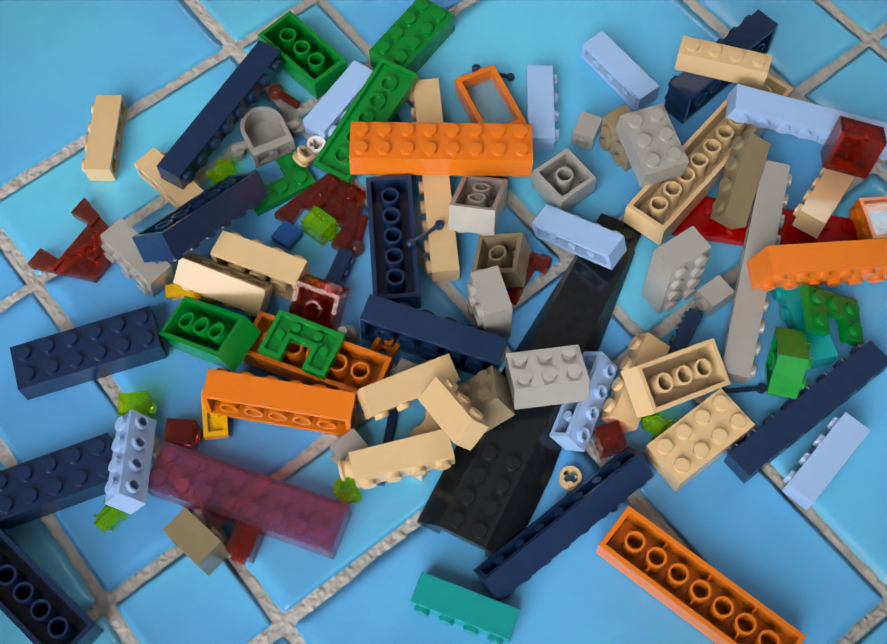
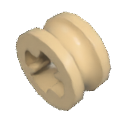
[292,145,315,167]
[337,456,354,482]
[559,466,582,491]

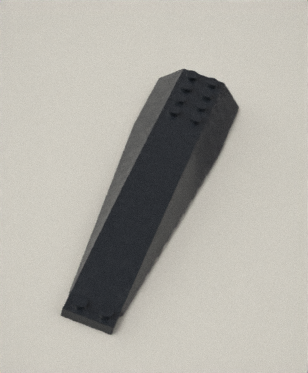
[417,213,642,558]

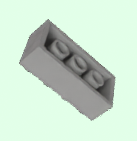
[641,226,712,314]

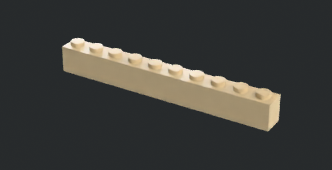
[409,78,460,282]

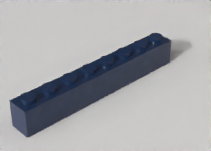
[157,40,283,189]
[724,340,887,484]
[473,446,654,602]

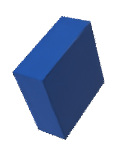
[271,220,304,251]

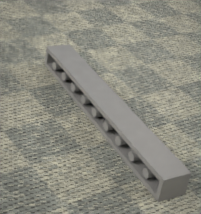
[721,160,793,385]

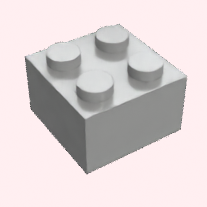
[531,148,596,212]

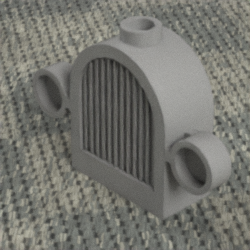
[227,106,305,168]

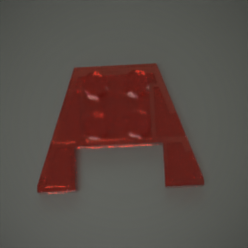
[274,173,366,251]
[27,198,113,283]

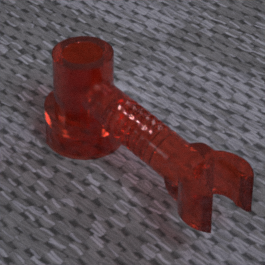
[508,251,553,305]

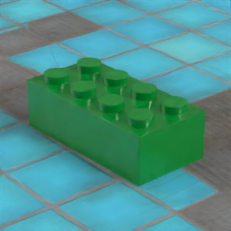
[369,0,454,73]
[258,11,348,100]
[158,296,261,372]

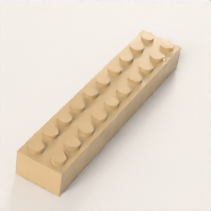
[623,74,794,246]

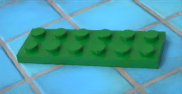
[313,58,419,185]

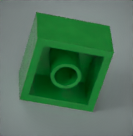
[765,326,812,399]

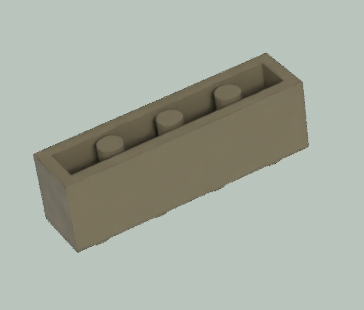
[710,132,771,230]

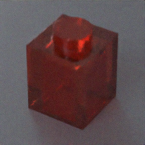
[163,418,203,451]
[592,420,627,459]
[225,521,265,565]

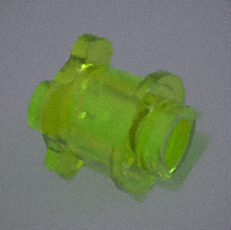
[206,159,236,185]
[641,412,674,441]
[333,477,361,508]
[93,500,127,533]

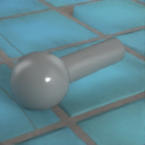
[338,325,359,343]

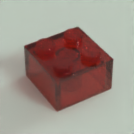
[820,116,887,179]
[289,274,350,332]

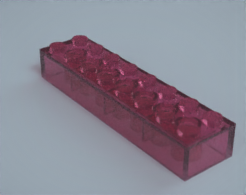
[147,441,352,560]

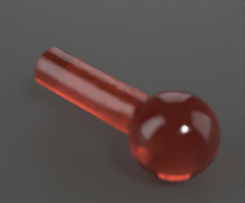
[268,84,301,109]
[347,214,368,257]

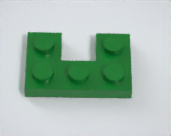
[251,150,317,216]
[800,284,864,347]
[258,309,346,380]

